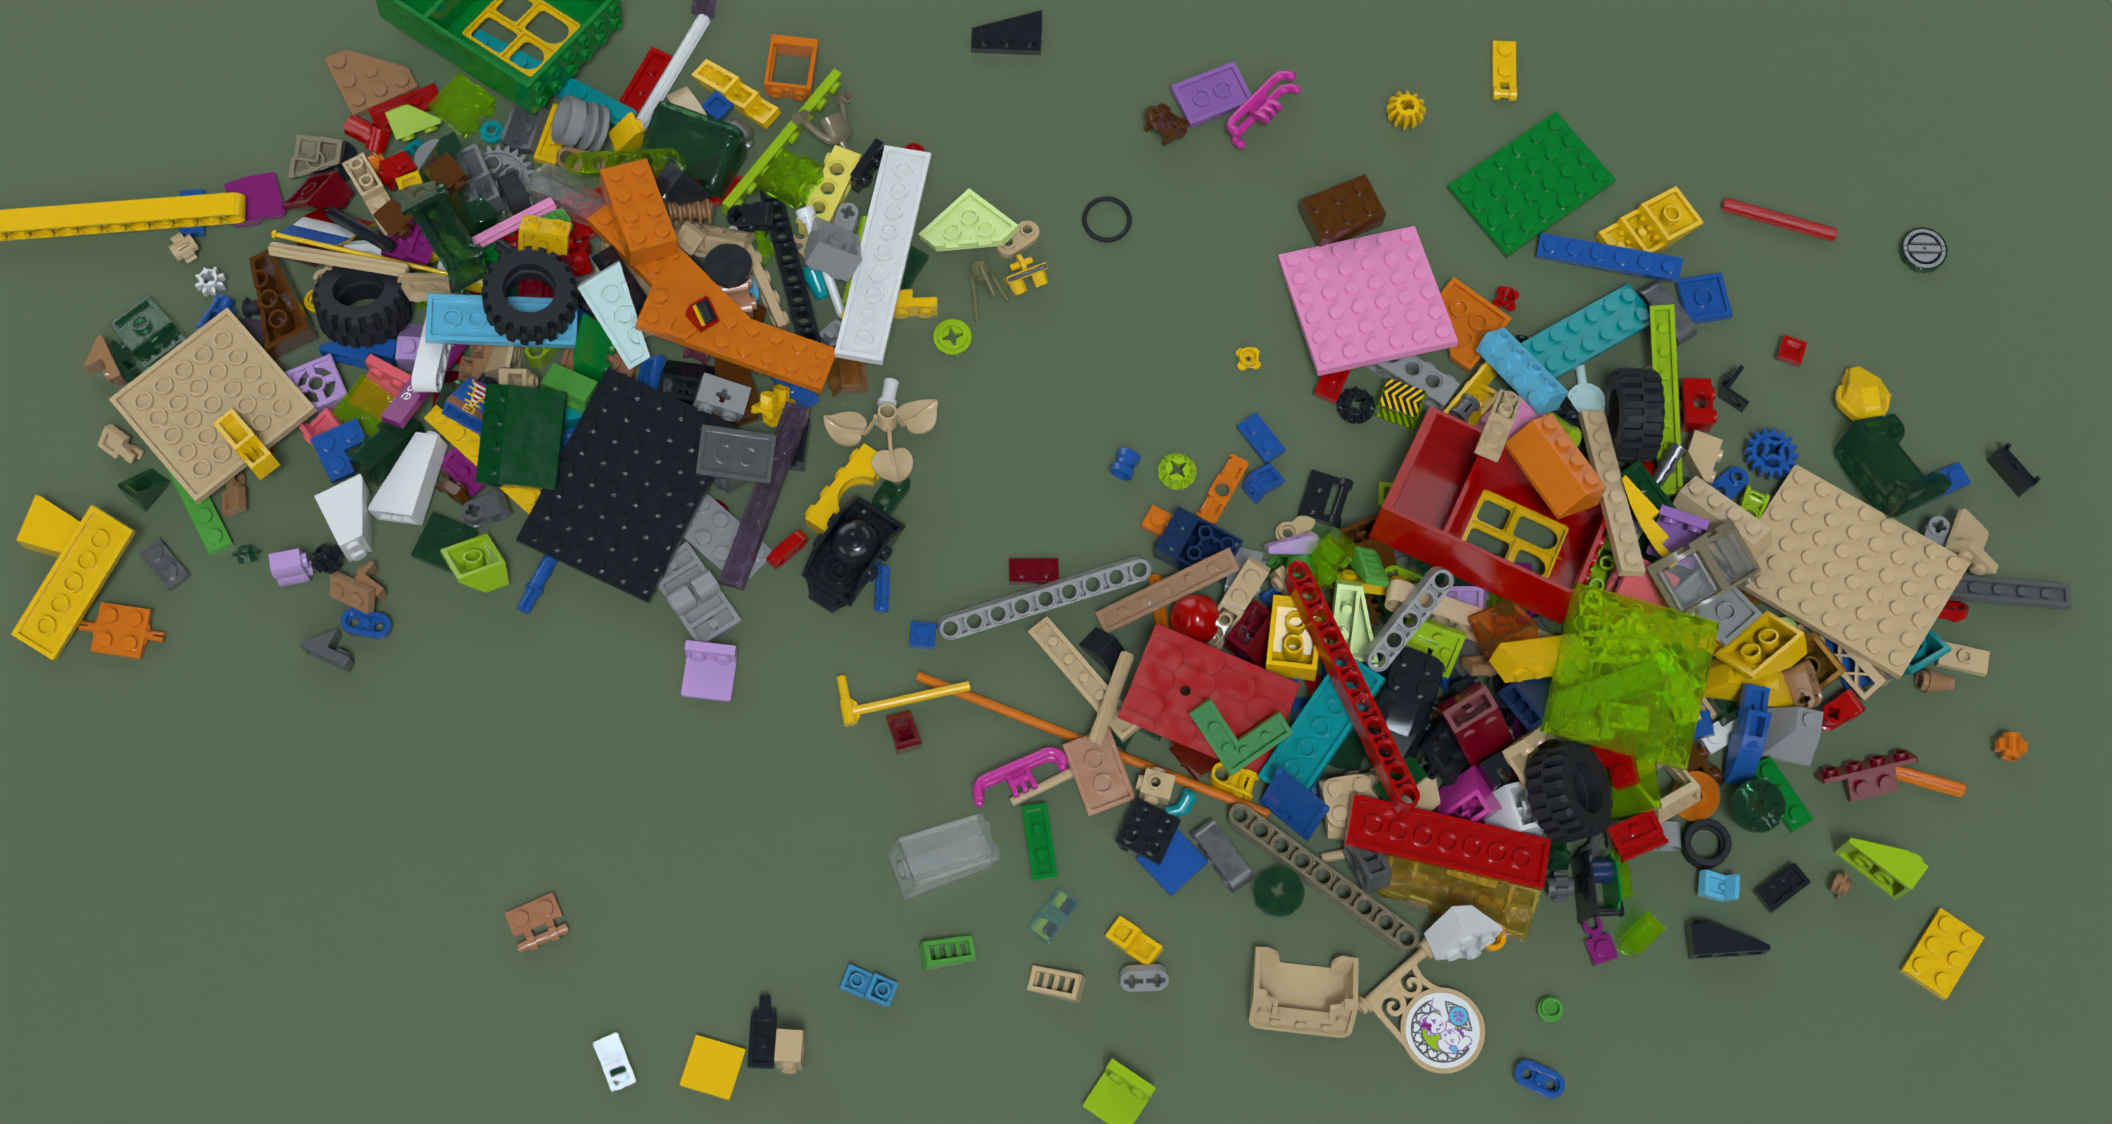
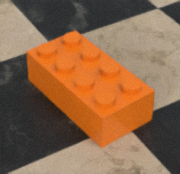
[599,158,678,266]

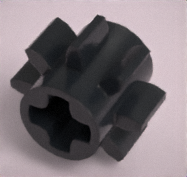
[312,543,343,574]

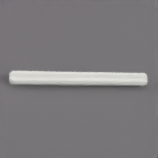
[636,14,710,129]

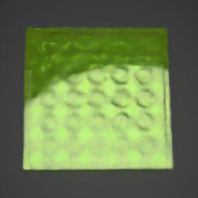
[1540,583,1720,770]

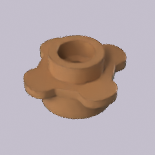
[1831,872,1853,900]

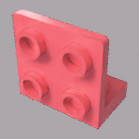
[349,354,411,426]

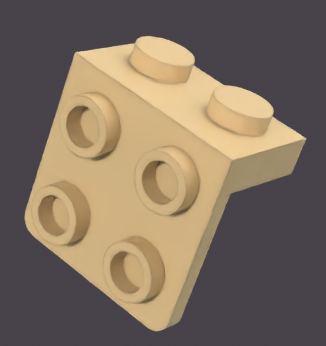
[1945,509,1999,576]

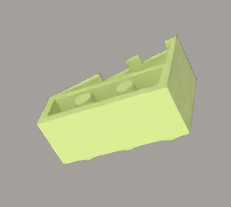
[1328,579,1379,663]

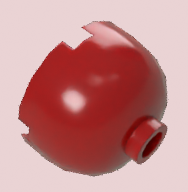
[1170,594,1219,643]

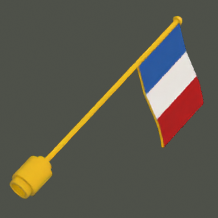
[271,210,488,294]

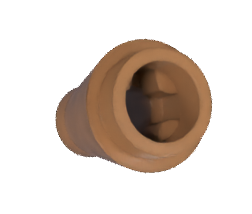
[1915,668,1955,693]

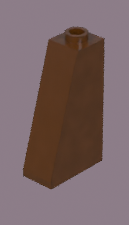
[714,357,763,427]

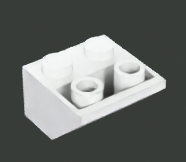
[1484,781,1544,837]
[1424,905,1503,961]

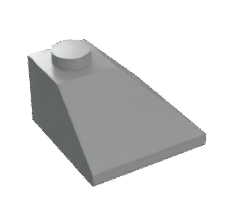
[1761,707,1824,767]

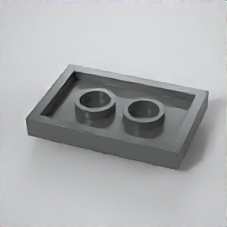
[695,424,777,485]

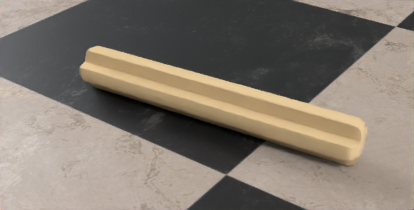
[1088,651,1134,746]

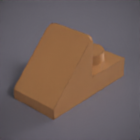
[84,334,127,388]

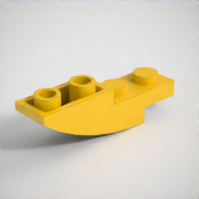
[841,289,938,323]

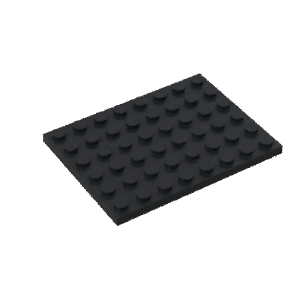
[516,367,740,604]

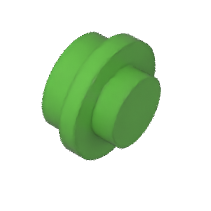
[1537,996,1564,1023]

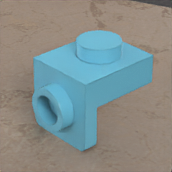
[1698,870,1740,903]

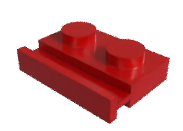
[1605,809,1669,863]

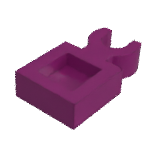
[1581,917,1618,966]

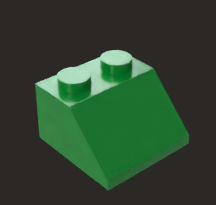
[573,314,616,384]

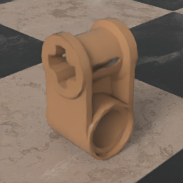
[1783,660,1823,709]

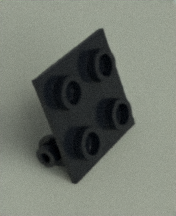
[1115,797,1181,865]

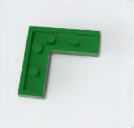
[1188,698,1293,776]

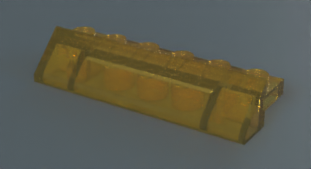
[1377,856,1542,943]

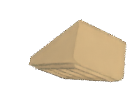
[1027,965,1086,1003]

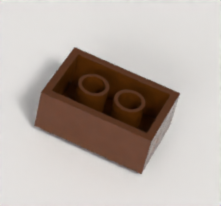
[1298,174,1386,247]

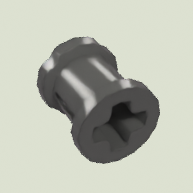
[1449,393,1481,423]

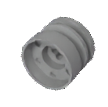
[551,95,610,153]

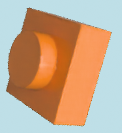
[1141,505,1173,538]

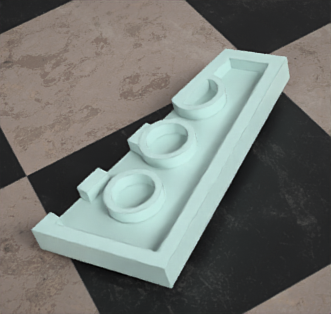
[577,261,650,370]

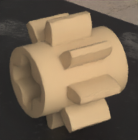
[168,232,199,263]

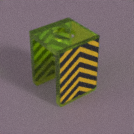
[1373,377,1427,430]

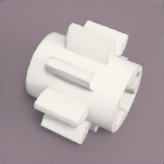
[195,267,227,298]

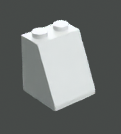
[314,474,372,562]

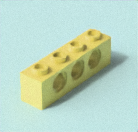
[796,145,862,236]

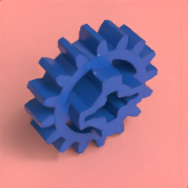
[1744,427,1799,480]

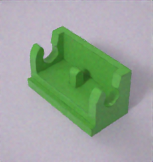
[540,362,598,414]

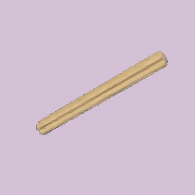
[268,241,410,277]

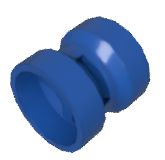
[1109,447,1141,481]

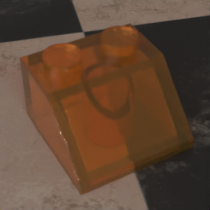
[1467,599,1539,660]

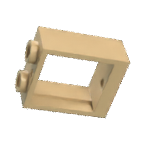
[1627,745,1701,824]

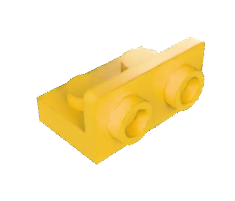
[518,215,572,255]

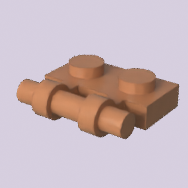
[504,892,569,953]

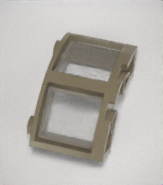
[1646,519,1761,620]

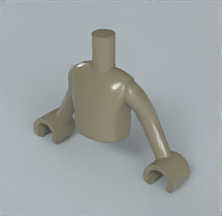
[792,90,853,150]

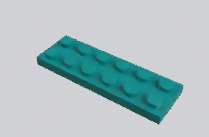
[1521,283,1651,379]
[1258,658,1386,791]

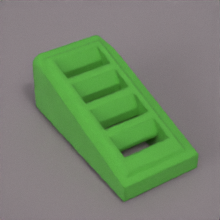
[1349,546,1389,587]
[919,935,977,971]

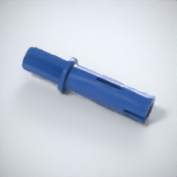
[517,555,558,614]

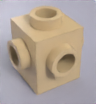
[1136,767,1176,806]

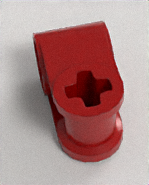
[1821,688,1866,732]

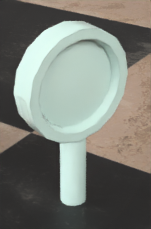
[1567,364,1605,414]

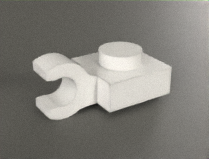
[1698,718,1738,756]

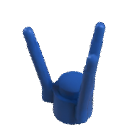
[196,294,237,330]

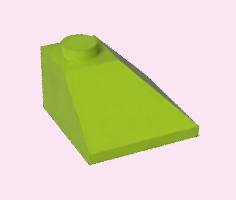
[440,533,509,593]

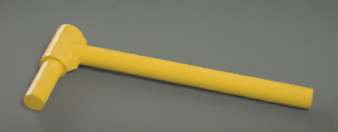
[836,675,971,727]

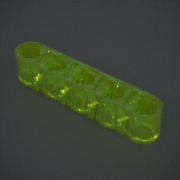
[564,148,685,179]

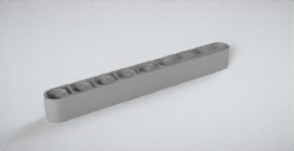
[936,556,1151,640]

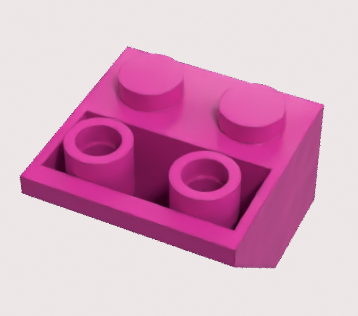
[1437,765,1502,823]

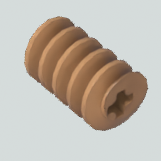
[663,198,713,226]

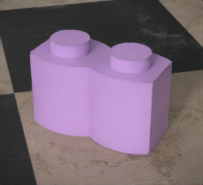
[268,548,315,587]

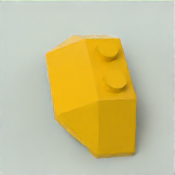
[1696,657,1796,707]

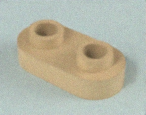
[996,220,1039,259]

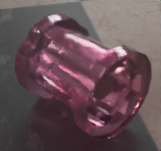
[683,346,711,365]

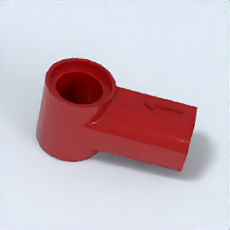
[343,115,392,154]

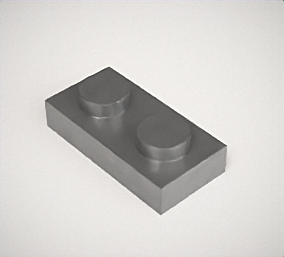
[138,538,191,592]

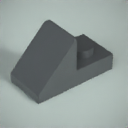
[300,630,355,673]

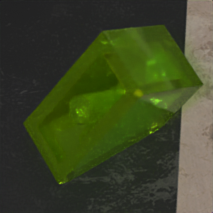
[1616,910,1666,959]

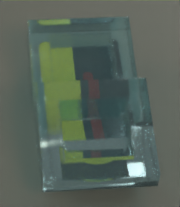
[1027,887,1081,944]

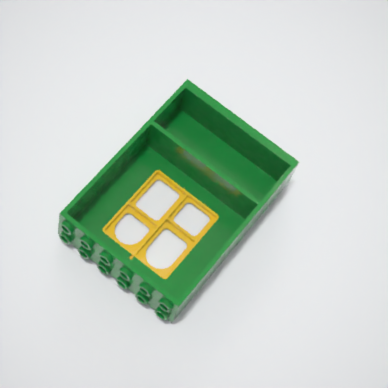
[376,0,623,115]

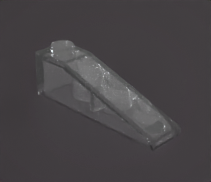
[525,162,606,226]

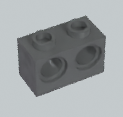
[1343,846,1393,895]

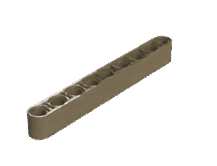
[1227,803,1419,954]

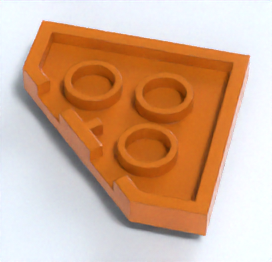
[1440,277,1512,373]

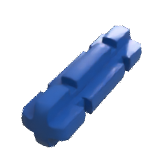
[874,565,890,613]

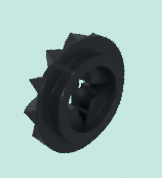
[1336,386,1376,424]

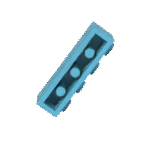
[1476,328,1568,415]

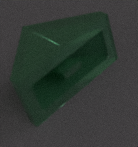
[118,468,171,512]

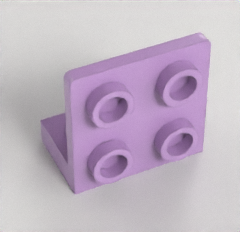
[681,640,738,702]

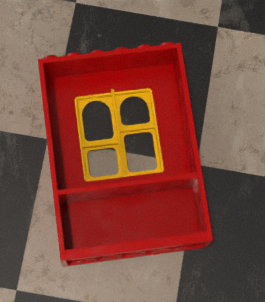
[1369,406,1607,625]

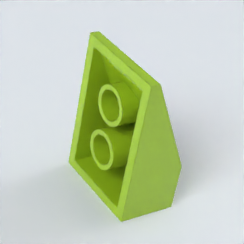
[1834,838,1929,900]

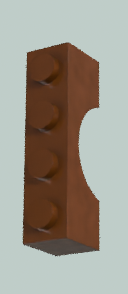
[372,152,471,241]

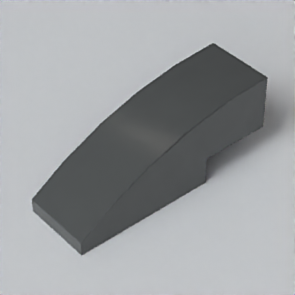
[455,143,507,218]

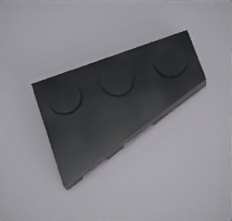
[971,10,1042,56]

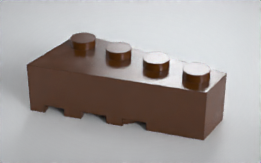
[249,249,319,360]

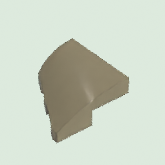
[288,134,346,179]

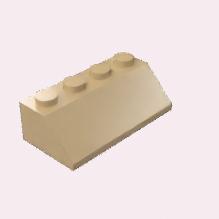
[1673,476,1772,571]

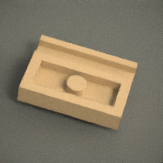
[397,273,458,302]

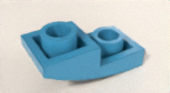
[838,964,899,1008]

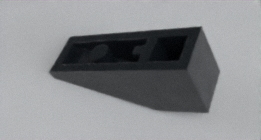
[1685,919,1771,959]

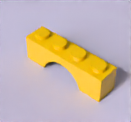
[805,443,881,535]

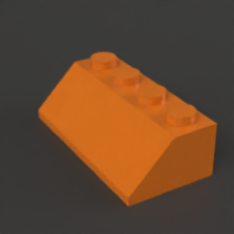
[1504,414,1607,519]

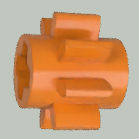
[1995,732,2028,761]

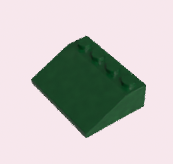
[475,384,567,491]

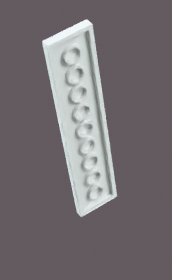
[834,145,932,365]

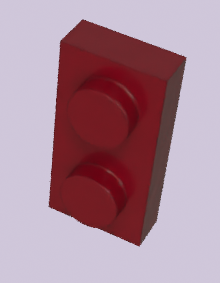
[1009,558,1059,585]

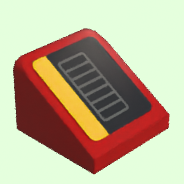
[685,296,720,333]

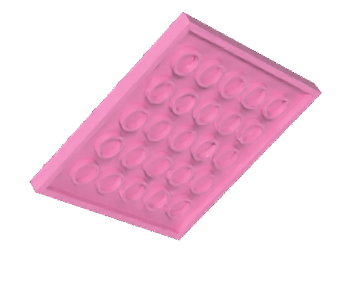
[1278,226,1458,376]

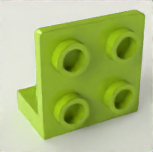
[1083,1058,1156,1124]

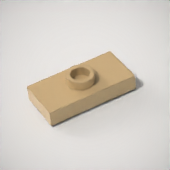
[1935,642,1990,677]

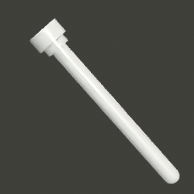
[795,205,845,318]

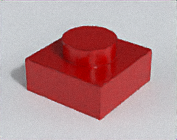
[1776,335,1808,367]

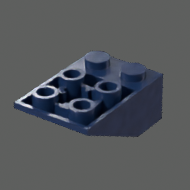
[1153,506,1244,583]

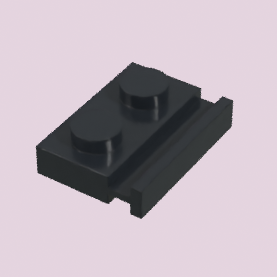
[850,138,884,194]

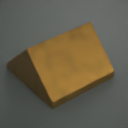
[1795,631,1847,700]

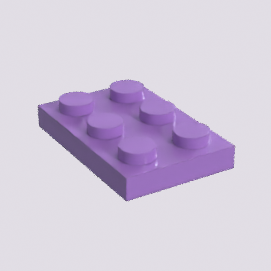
[1170,61,1251,128]

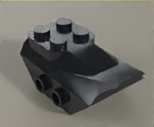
[801,495,906,613]
[1365,646,1445,760]

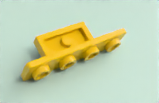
[1443,361,1499,426]

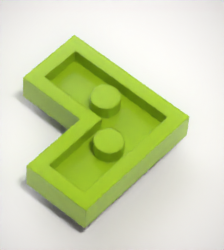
[1410,619,1466,678]

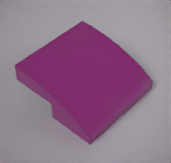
[224,172,286,228]
[381,217,444,265]
[441,446,487,497]

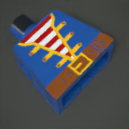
[441,376,497,436]

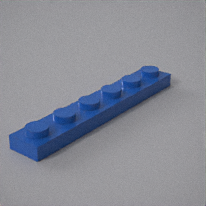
[1536,233,1683,283]

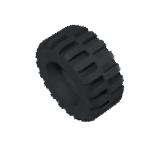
[481,246,578,346]
[312,266,412,349]
[1605,368,1665,462]
[1525,741,1613,843]

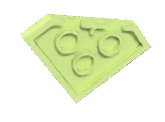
[919,189,1020,252]

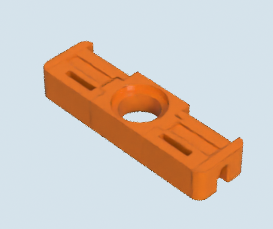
[1196,454,1249,526]

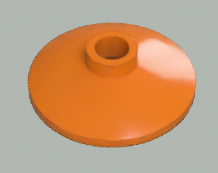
[1671,771,1720,822]

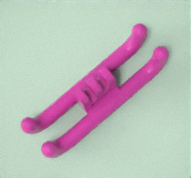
[1226,70,1301,149]
[972,747,1068,807]

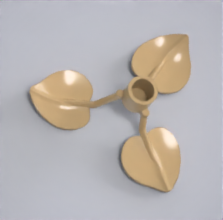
[824,399,938,483]

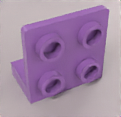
[1646,504,1710,569]

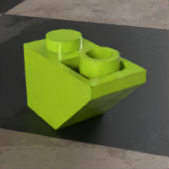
[385,104,441,142]

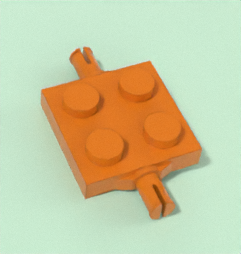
[78,602,166,660]

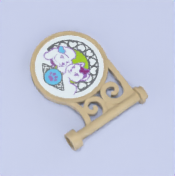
[1358,937,1485,1074]

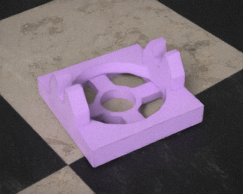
[284,354,349,414]

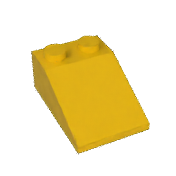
[1265,595,1322,681]
[1715,610,1807,680]

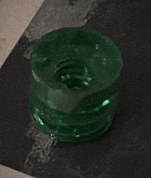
[1731,779,1786,834]

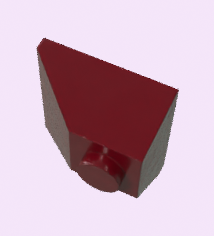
[281,171,354,210]

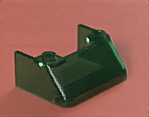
[399,180,487,294]

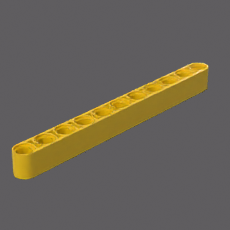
[0,192,246,241]

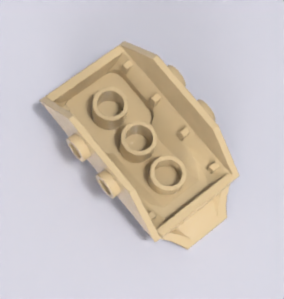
[1317,768,1440,840]

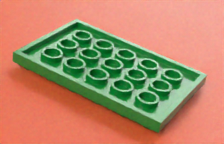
[1447,111,1616,258]

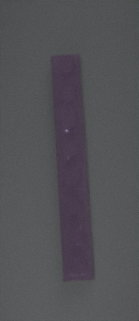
[718,402,811,591]

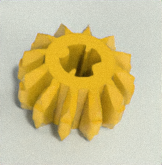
[1386,90,1426,131]

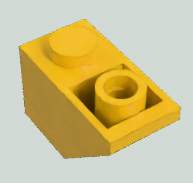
[608,112,647,162]

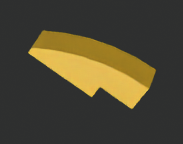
[212,408,280,480]

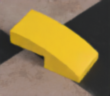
[1105,916,1164,965]

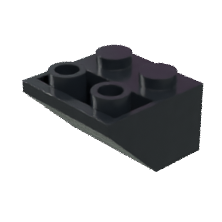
[658,360,715,406]

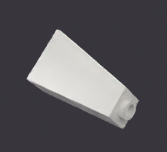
[368,431,448,525]

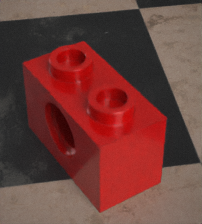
[1679,378,1717,432]

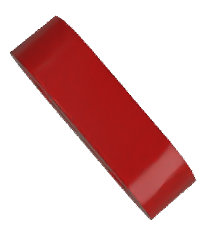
[766,529,809,570]

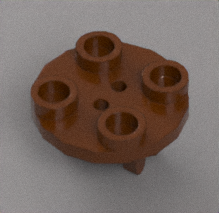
[1144,103,1189,146]

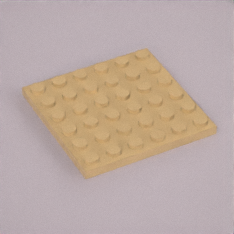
[109,308,317,505]

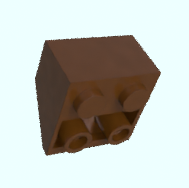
[1331,513,1397,571]

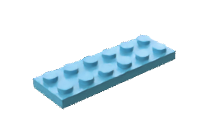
[425,293,578,348]

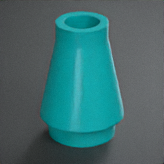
[802,266,830,301]

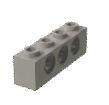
[1364,355,1460,411]

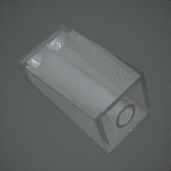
[886,813,1000,901]

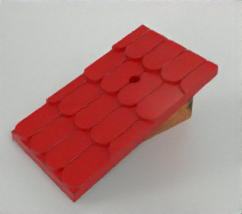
[1117,623,1301,774]

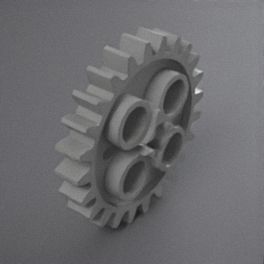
[459,144,537,219]

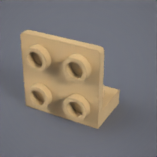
[1502,722,1551,788]

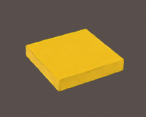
[679,1035,746,1101]

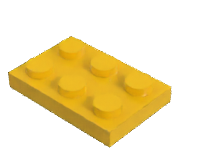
[1900,908,1985,1001]

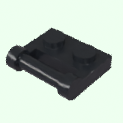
[1297,469,1354,528]

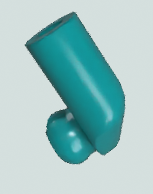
[1164,788,1197,817]

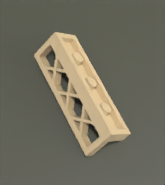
[673,219,755,258]
[1797,623,1893,701]

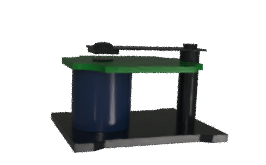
[1570,848,1625,924]

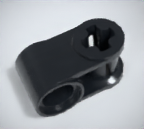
[726,201,774,232]

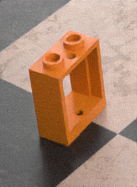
[764,34,819,101]

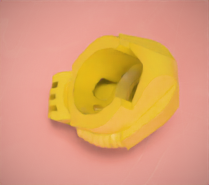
[1835,366,1891,427]

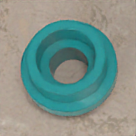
[480,121,503,144]

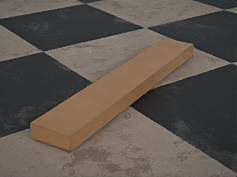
[1095,547,1241,633]

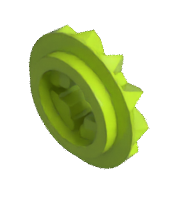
[933,319,972,356]
[1158,452,1197,490]

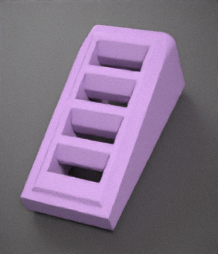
[1263,532,1318,554]

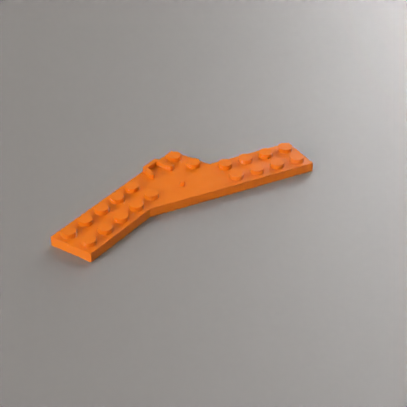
[587,204,835,394]

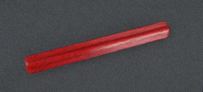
[1722,198,1838,241]

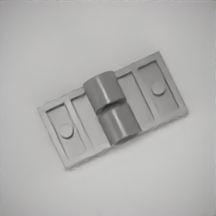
[658,542,742,643]

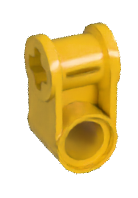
[1208,762,1259,801]

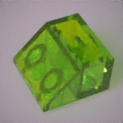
[1312,526,1357,589]

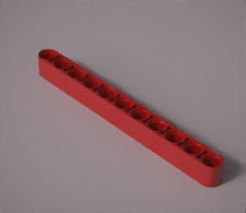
[1284,560,1420,814]

